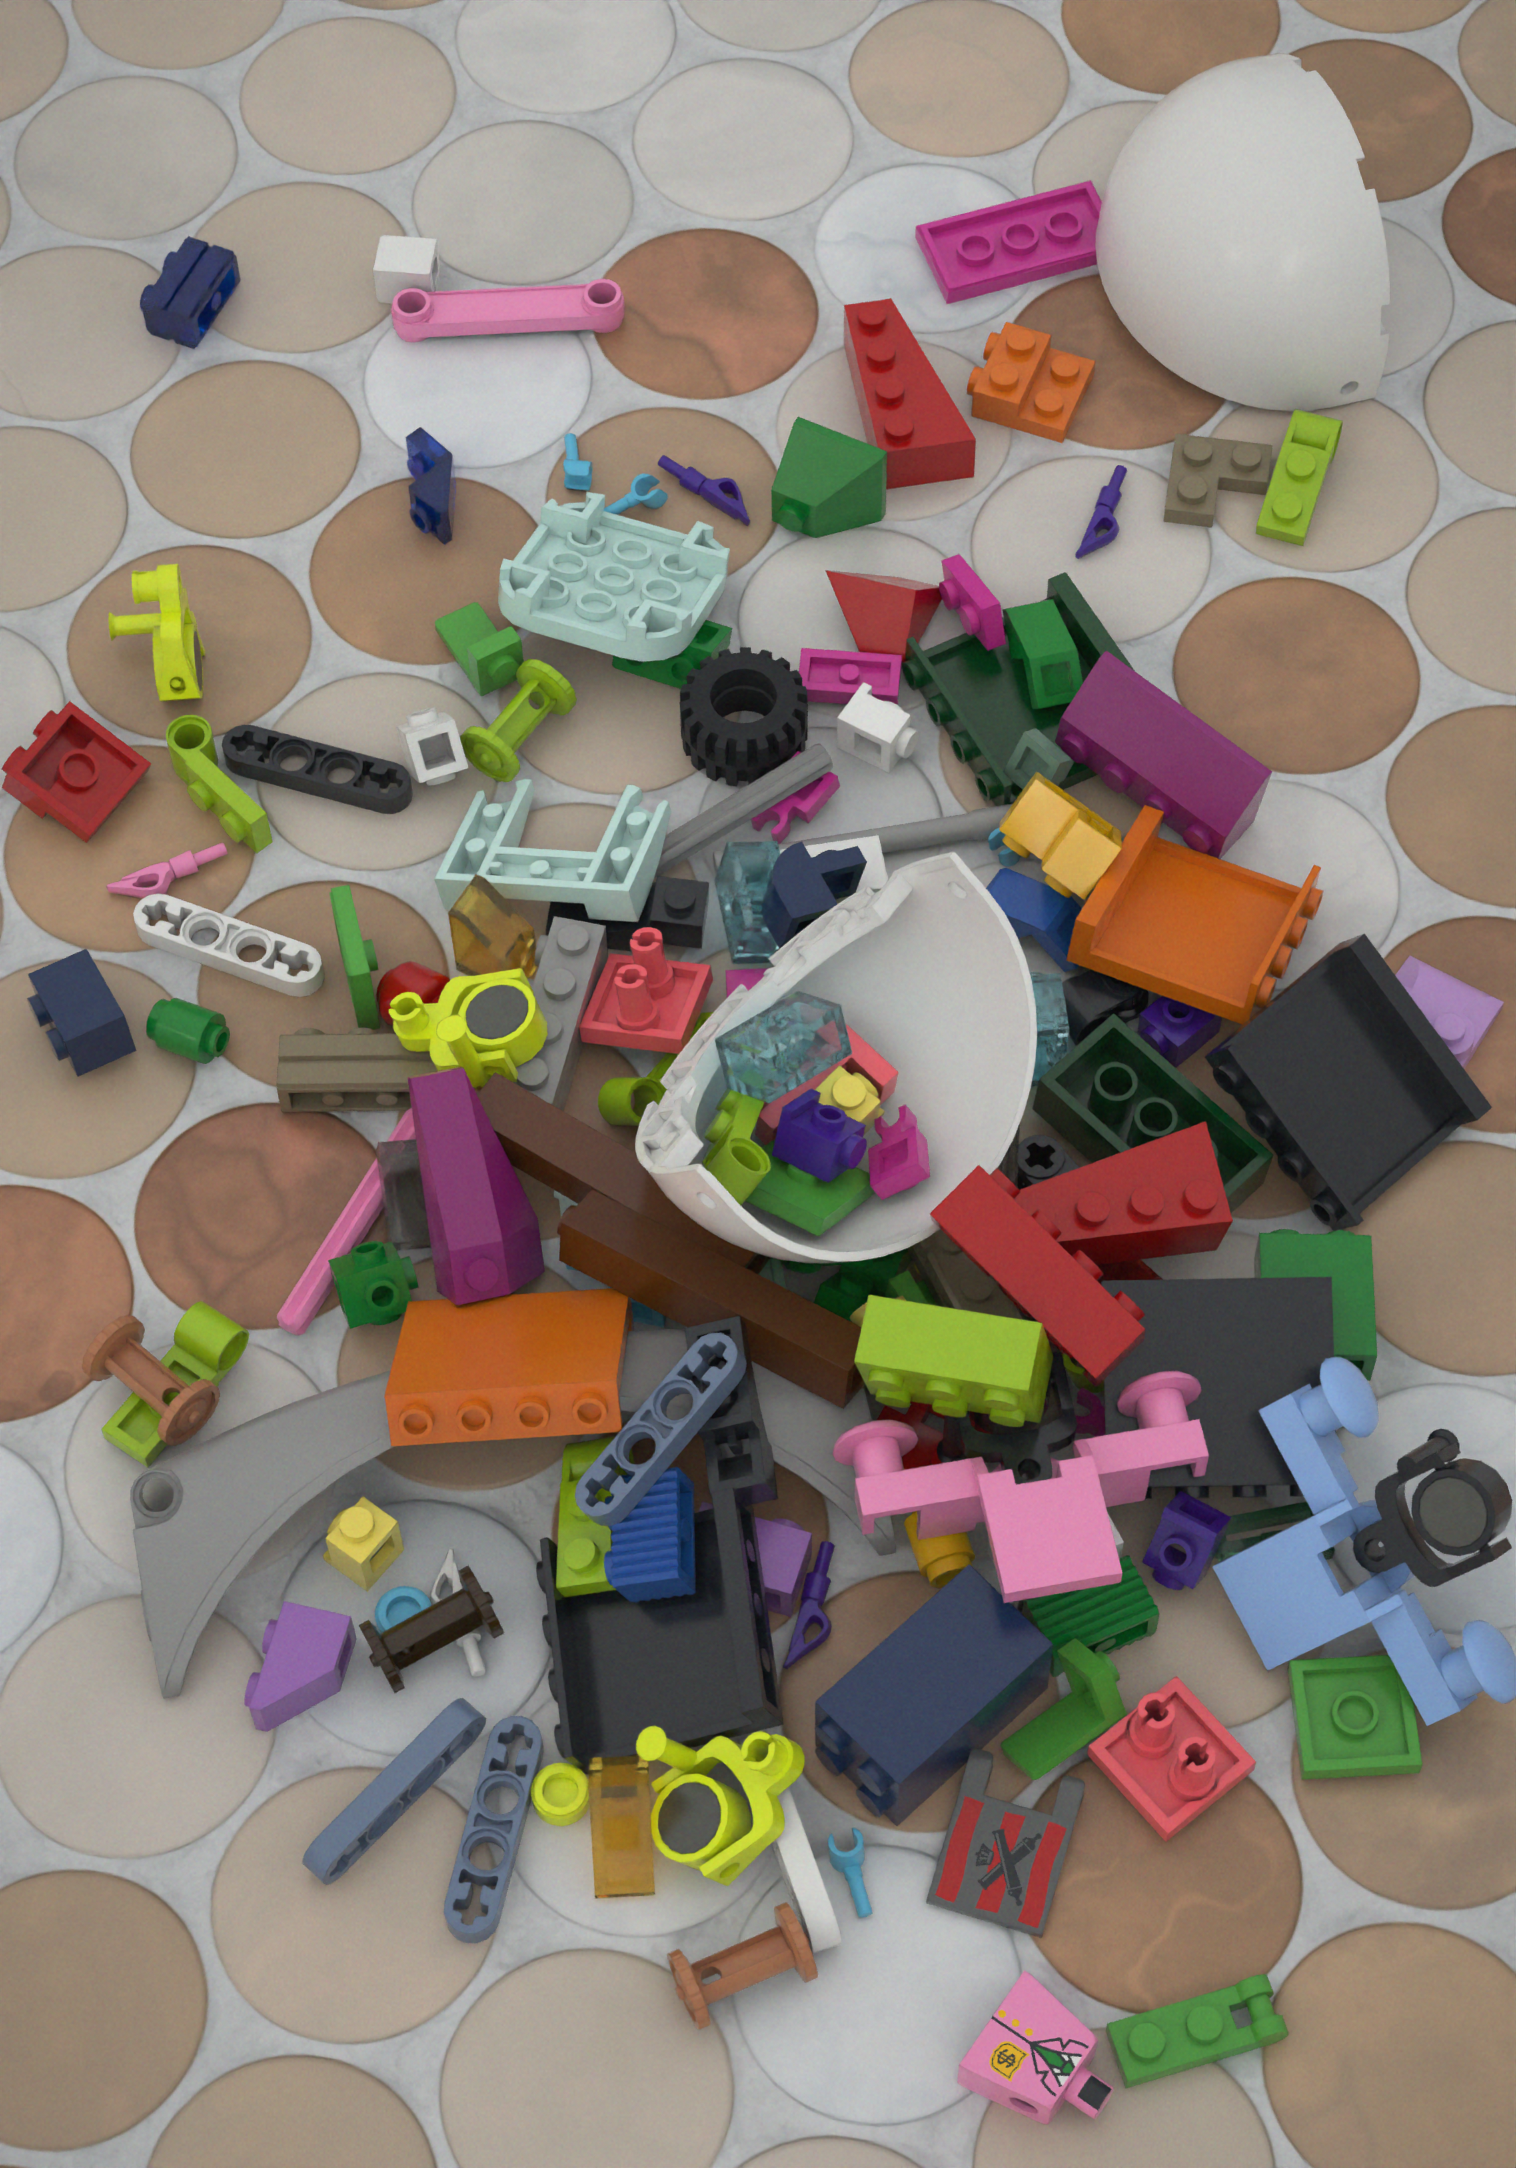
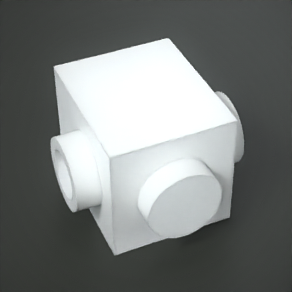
[396,708,469,786]

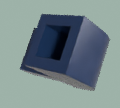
[762,842,867,949]

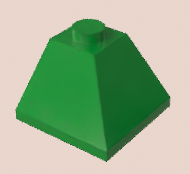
[771,417,887,538]

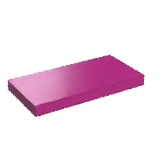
[915,180,1102,304]

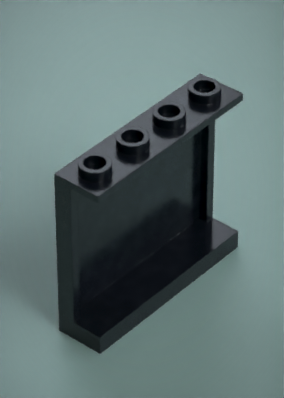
[1205,933,1492,1231]
[1101,1277,1336,1499]
[536,1487,784,1775]

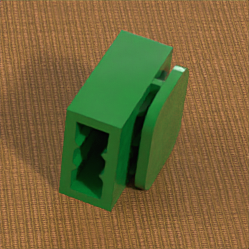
[1254,1229,1377,1381]

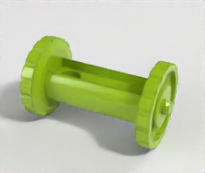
[460,659,577,782]

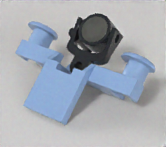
[1212,1357,1516,1726]

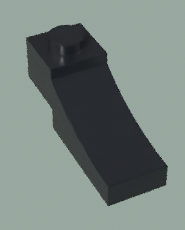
[546,876,709,951]
[685,1316,778,1505]

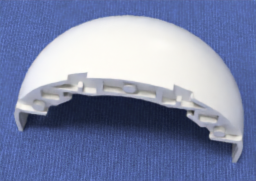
[1096,53,1390,411]
[635,851,1037,1263]

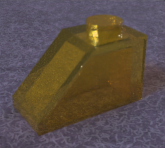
[448,874,537,979]
[588,1755,655,1898]

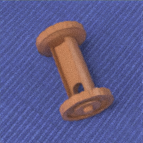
[82,1315,220,1446]
[667,1902,818,2030]

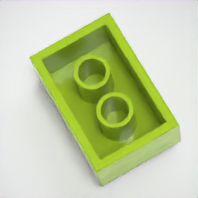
[854,1295,1054,1427]

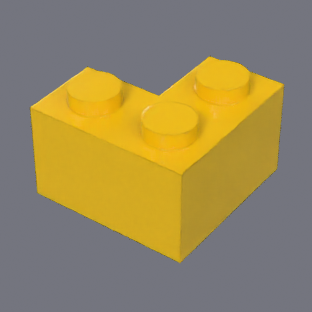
[999,771,1122,900]

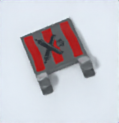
[926,1748,1085,1938]

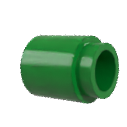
[146,998,230,1064]

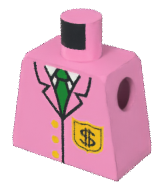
[957,1970,1114,2124]

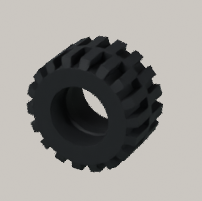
[679,647,808,787]

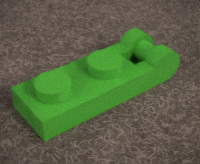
[1106,1974,1289,2089]

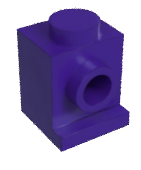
[1137,996,1222,1068]
[772,1088,867,1183]
[1142,1491,1232,1590]

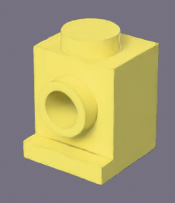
[815,1065,885,1136]
[323,1496,404,1592]

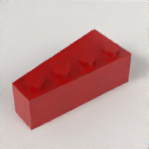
[844,299,976,490]
[1014,1121,1233,1265]
[930,1165,1146,1388]

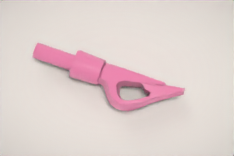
[106,842,228,899]

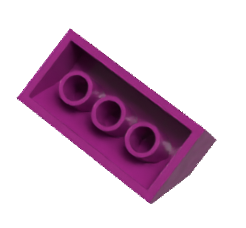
[1055,651,1272,859]

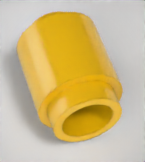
[904,1511,975,1588]

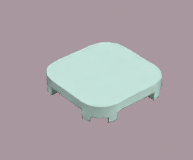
[498,492,730,662]

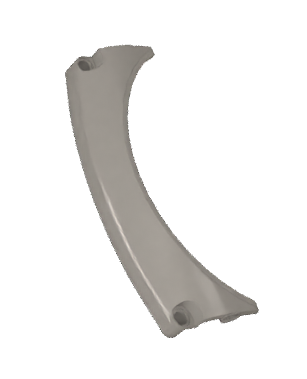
[130,1330,896,1698]

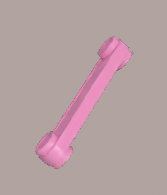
[391,279,625,342]

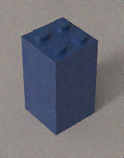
[815,1564,1053,1826]

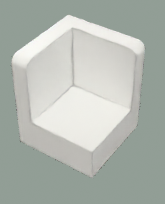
[373,235,440,304]

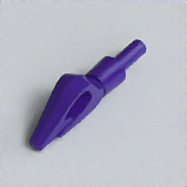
[658,455,750,526]
[1075,465,1127,559]
[782,1541,835,1669]

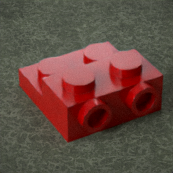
[1,701,151,843]

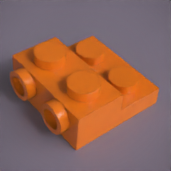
[967,322,1096,443]

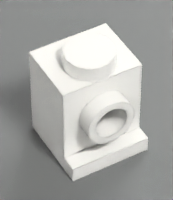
[837,682,919,773]

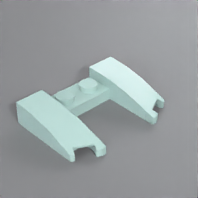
[434,779,671,922]

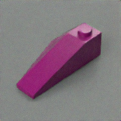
[408,1067,545,1305]

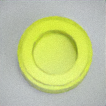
[531,1763,591,1826]

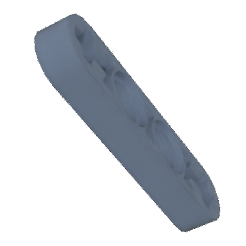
[575,1333,747,1526]
[302,1698,486,1885]
[444,1716,543,1943]

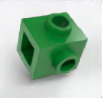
[328,1241,419,1329]

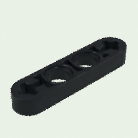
[222,725,413,814]

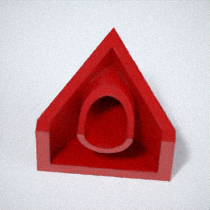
[825,570,942,663]

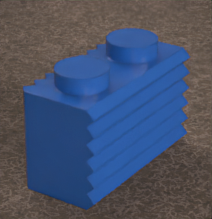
[604,1467,696,1603]

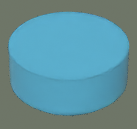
[375,1586,432,1633]

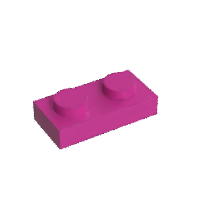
[939,554,1006,651]
[799,648,902,705]

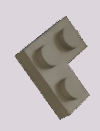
[1163,434,1273,527]

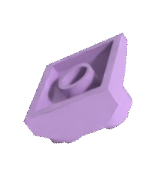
[1395,955,1504,1069]

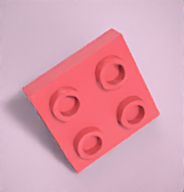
[579,927,713,1054]
[1087,1676,1256,1842]

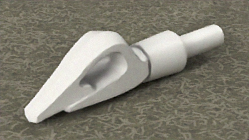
[430,1549,485,1677]

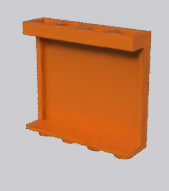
[1066,805,1324,1025]
[384,1288,635,1446]

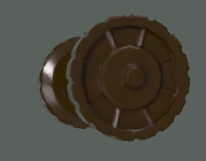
[359,1566,504,1693]

